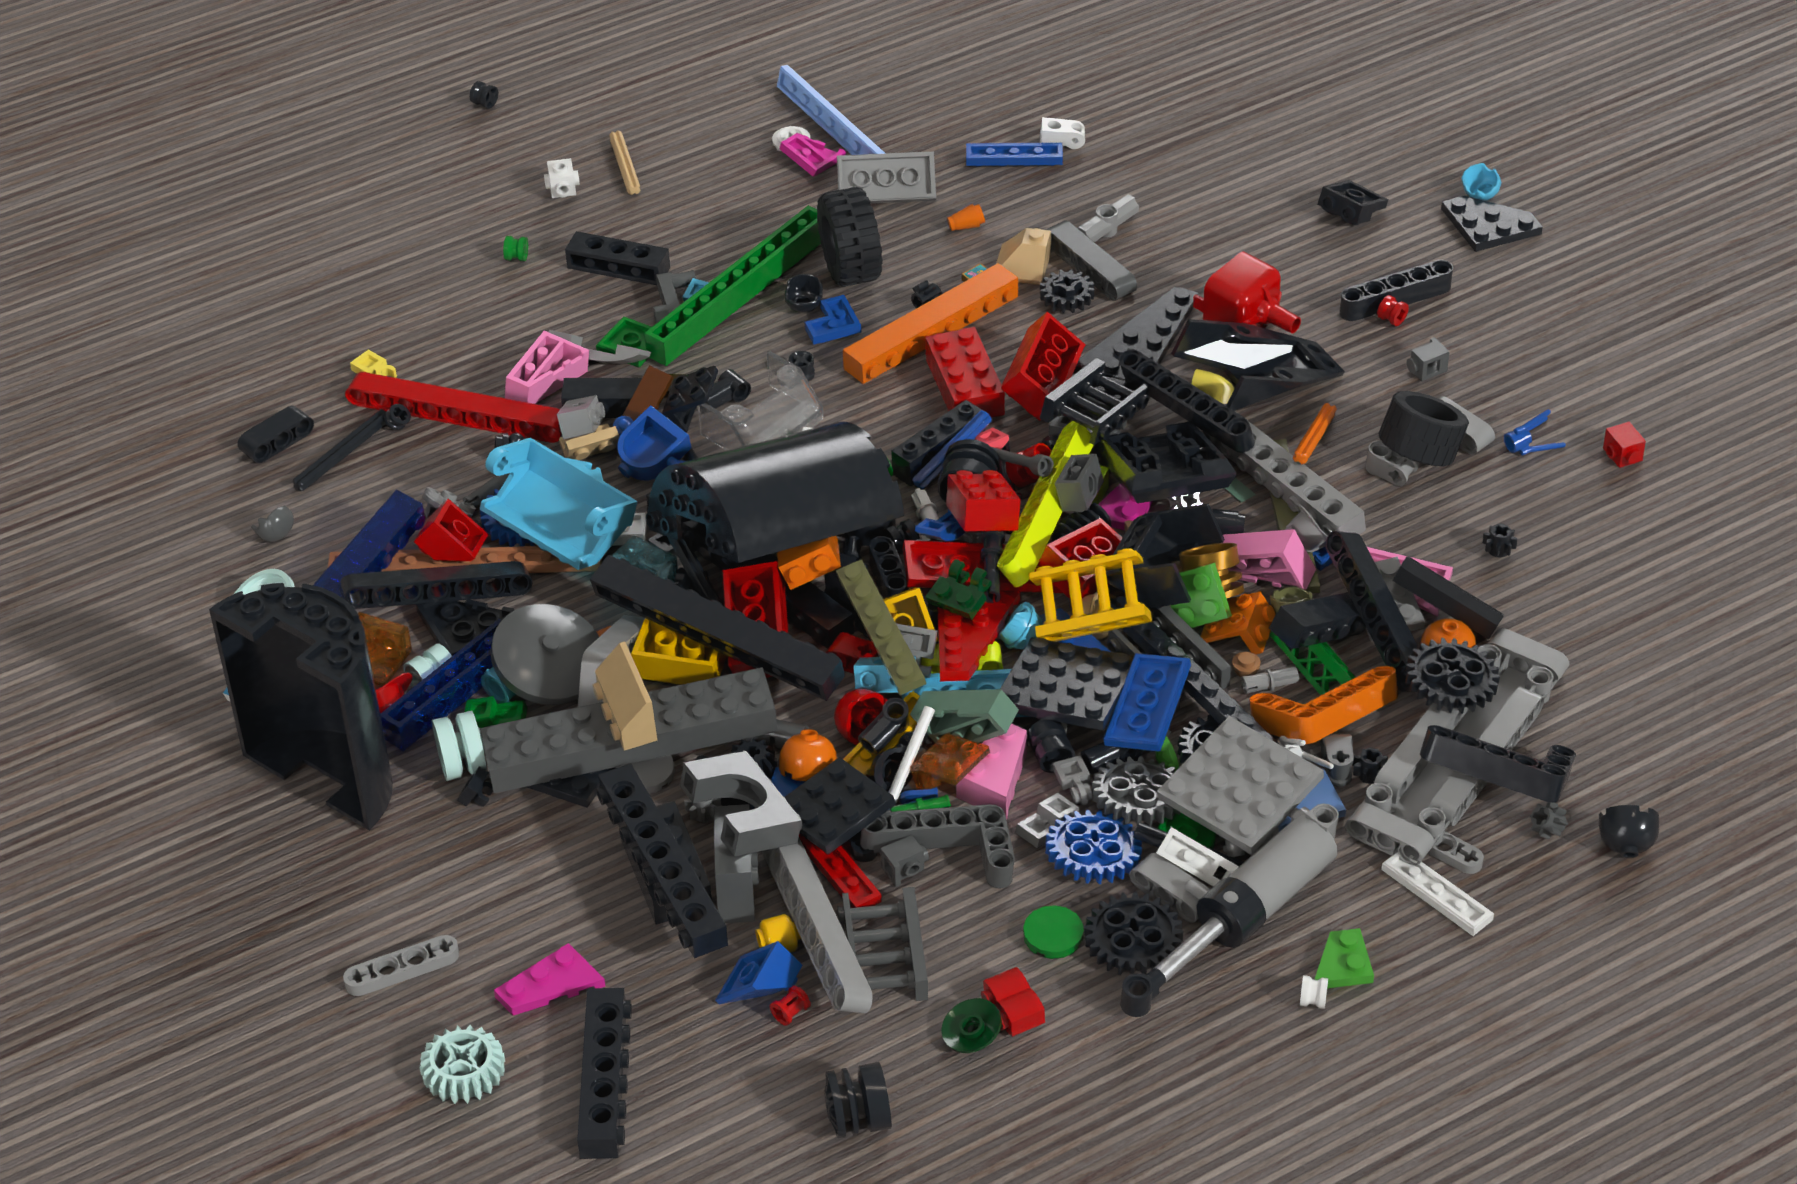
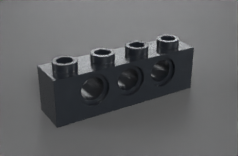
[565,231,670,285]
[891,400,985,486]

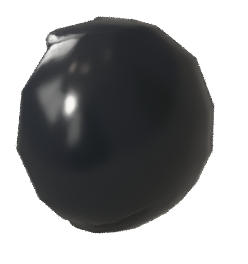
[785,274,823,313]

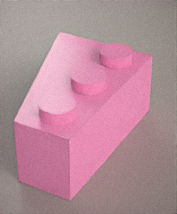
[505,331,589,404]
[1223,529,1316,590]
[956,724,1027,820]

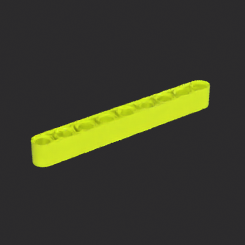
[997,421,1094,587]

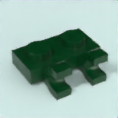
[925,559,992,620]

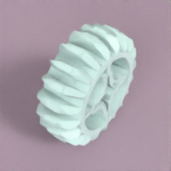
[420,1025,505,1104]

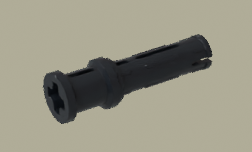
[980,531,1005,603]

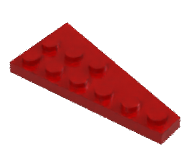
[938,591,1020,682]

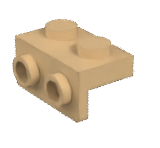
[559,424,619,460]

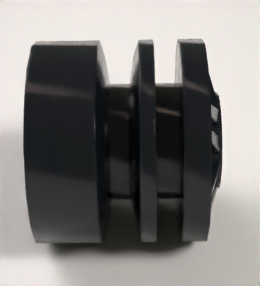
[938,439,1000,502]
[824,1062,892,1138]

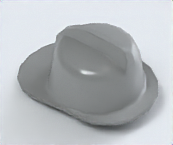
[1285,504,1328,552]

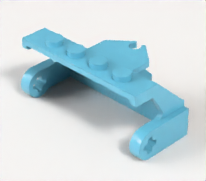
[480,438,638,570]

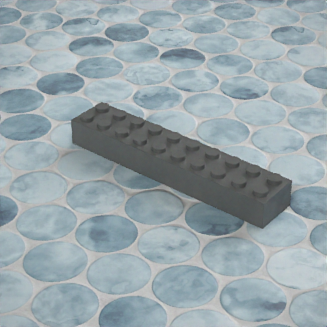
[480,667,778,793]

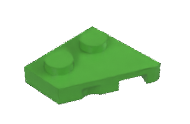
[1315,928,1374,988]

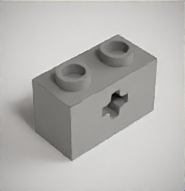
[557,395,605,439]

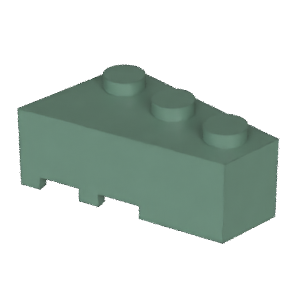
[910,689,1019,754]

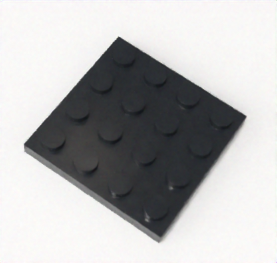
[1000,637,1134,730]

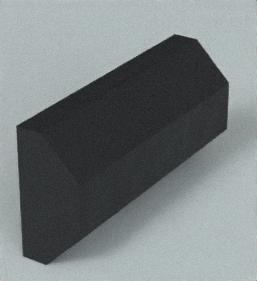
[1392,556,1505,639]

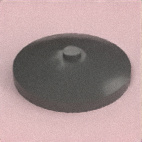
[490,604,599,705]

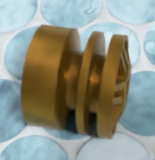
[1179,543,1244,599]

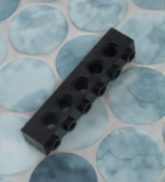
[577,988,632,1159]

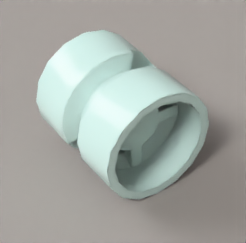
[403,644,457,695]

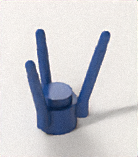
[1504,409,1566,456]

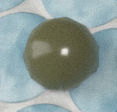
[1270,587,1313,614]

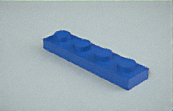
[966,143,1063,167]

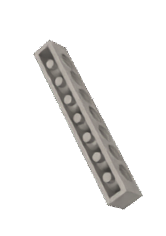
[1202,404,1366,535]

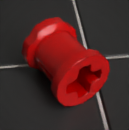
[770,985,811,1026]

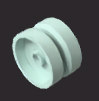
[432,711,487,781]

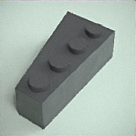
[714,804,759,923]

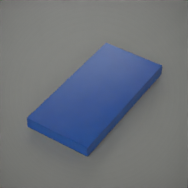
[1103,653,1191,751]

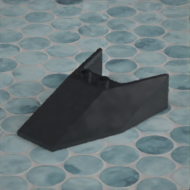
[1171,319,1345,411]

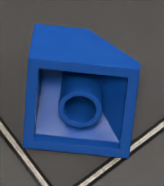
[715,941,803,1005]

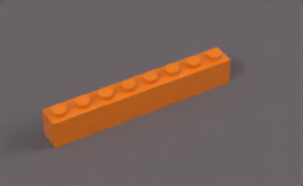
[843,263,1018,384]

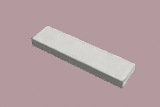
[1381,852,1494,936]

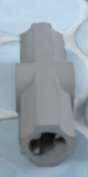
[1077,194,1139,242]

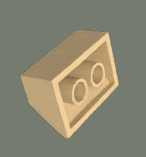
[593,641,657,751]

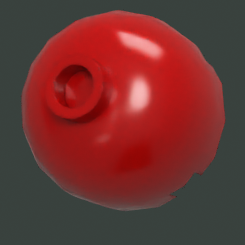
[834,688,888,745]

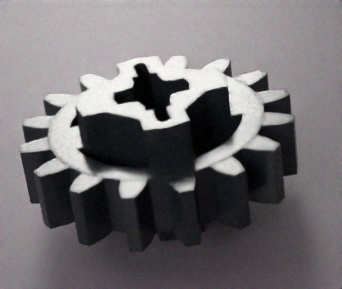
[1040,269,1094,313]

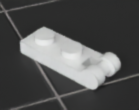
[1156,827,1239,887]

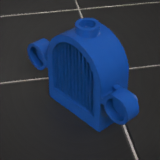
[613,405,692,481]

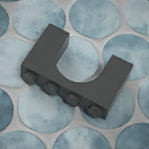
[680,751,802,857]

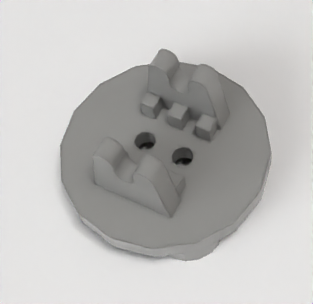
[422,487,476,518]

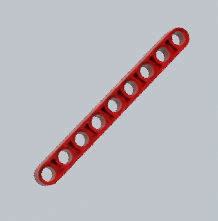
[345,372,562,443]

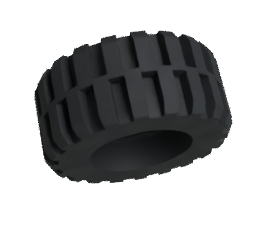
[817,187,883,287]

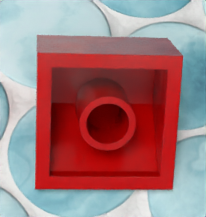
[414,499,488,561]

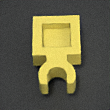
[350,349,397,378]

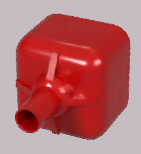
[1193,251,1301,334]

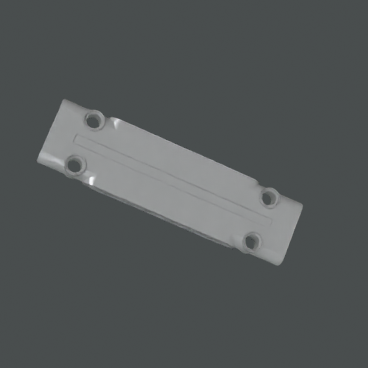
[1345,628,1569,865]

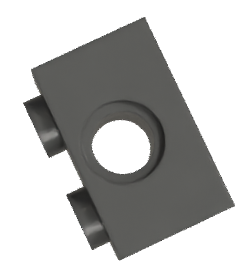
[1055,454,1104,513]

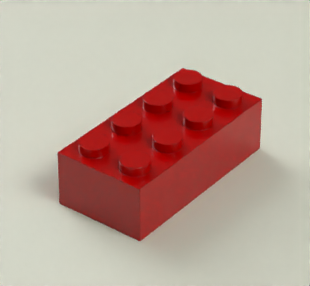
[1001,312,1085,421]
[925,327,1005,418]
[723,561,788,678]

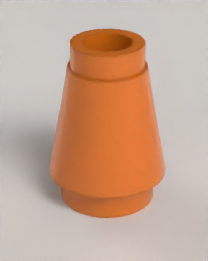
[947,204,985,231]

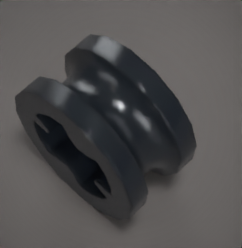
[384,404,411,430]

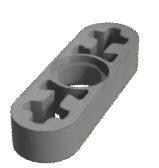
[1409,819,1484,874]

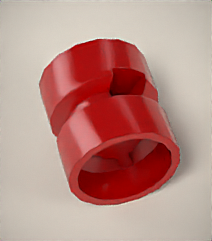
[1006,443,1052,488]

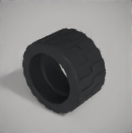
[1378,391,1469,467]

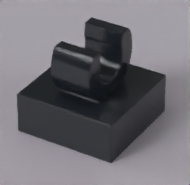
[457,766,493,807]

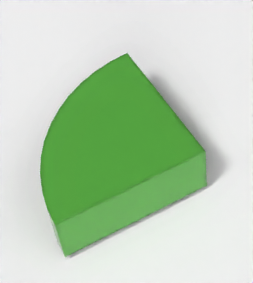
[1155,736,1179,773]

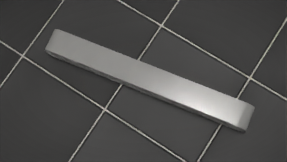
[762,837,873,1014]

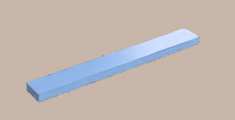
[777,65,886,155]

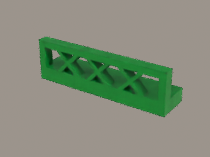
[1270,632,1356,695]

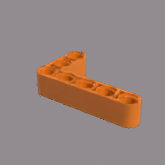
[1249,666,1398,744]

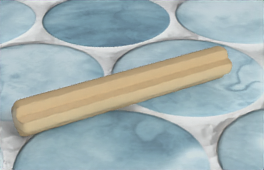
[610,131,641,195]

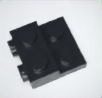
[1317,180,1389,225]

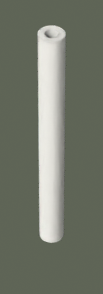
[887,706,935,812]

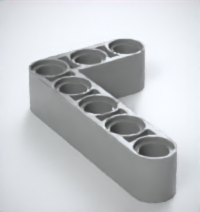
[578,614,645,707]

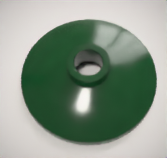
[941,998,1002,1053]

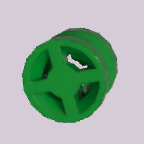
[503,236,528,262]

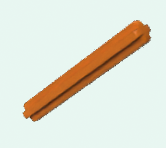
[1293,403,1337,465]

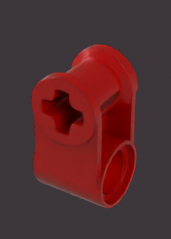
[825,632,878,674]

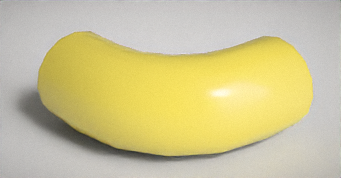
[1191,369,1235,405]

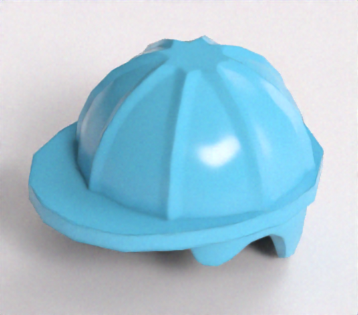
[998,602,1043,650]

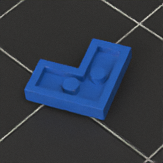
[805,295,861,345]

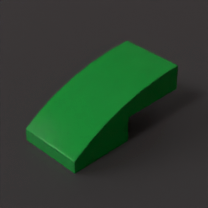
[465,696,528,728]

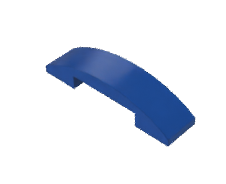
[915,509,966,541]

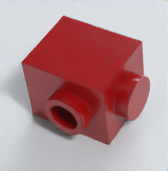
[1603,422,1646,468]

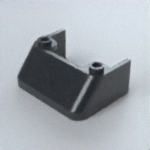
[1106,503,1225,609]

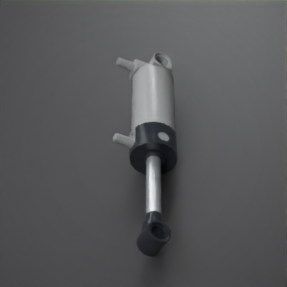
[1120,803,1339,1017]

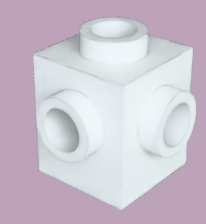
[544,158,580,198]

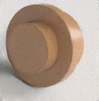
[1232,652,1261,677]

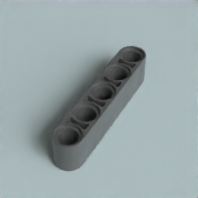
[1045,220,1137,301]

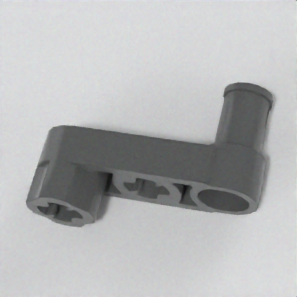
[653,270,696,324]

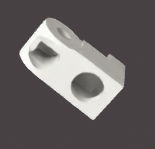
[1040,117,1085,149]

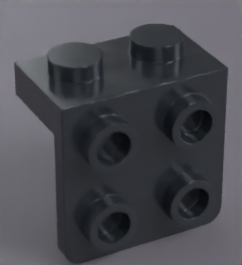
[662,366,718,433]

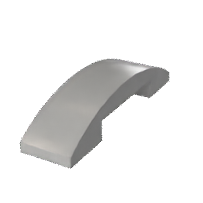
[549,330,651,364]

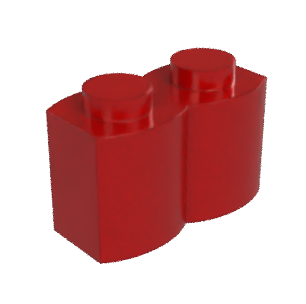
[981,967,1045,1037]

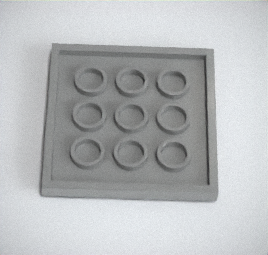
[1157,716,1324,855]

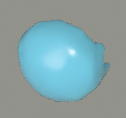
[1461,163,1502,201]

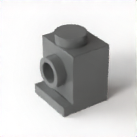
[1406,337,1449,381]
[881,835,929,887]

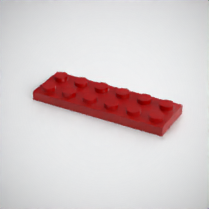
[903,540,1063,593]

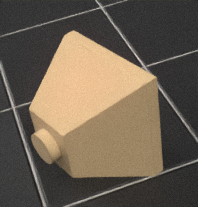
[996,228,1051,285]

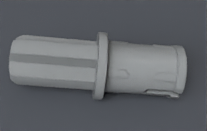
[1241,667,1299,694]

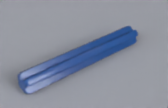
[912,410,992,490]

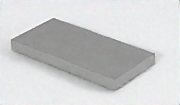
[837,151,936,204]

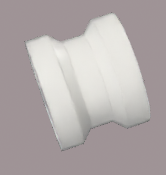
[1300,975,1328,1009]

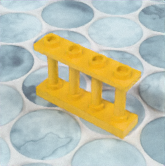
[1029,549,1152,642]

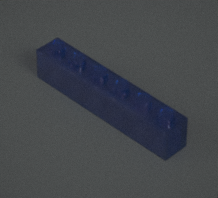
[313,489,426,597]

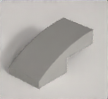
[1015,793,1079,848]

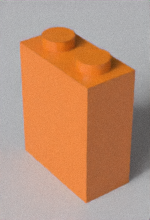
[777,536,841,590]

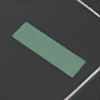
[1225,477,1256,503]

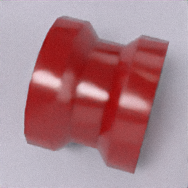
[1377,295,1409,326]

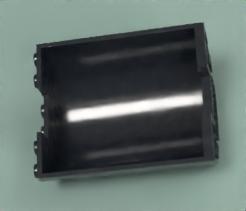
[646,421,904,563]
[209,583,393,831]

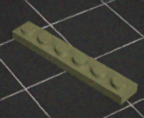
[836,559,926,695]

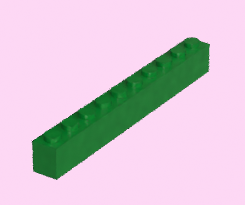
[645,205,821,366]

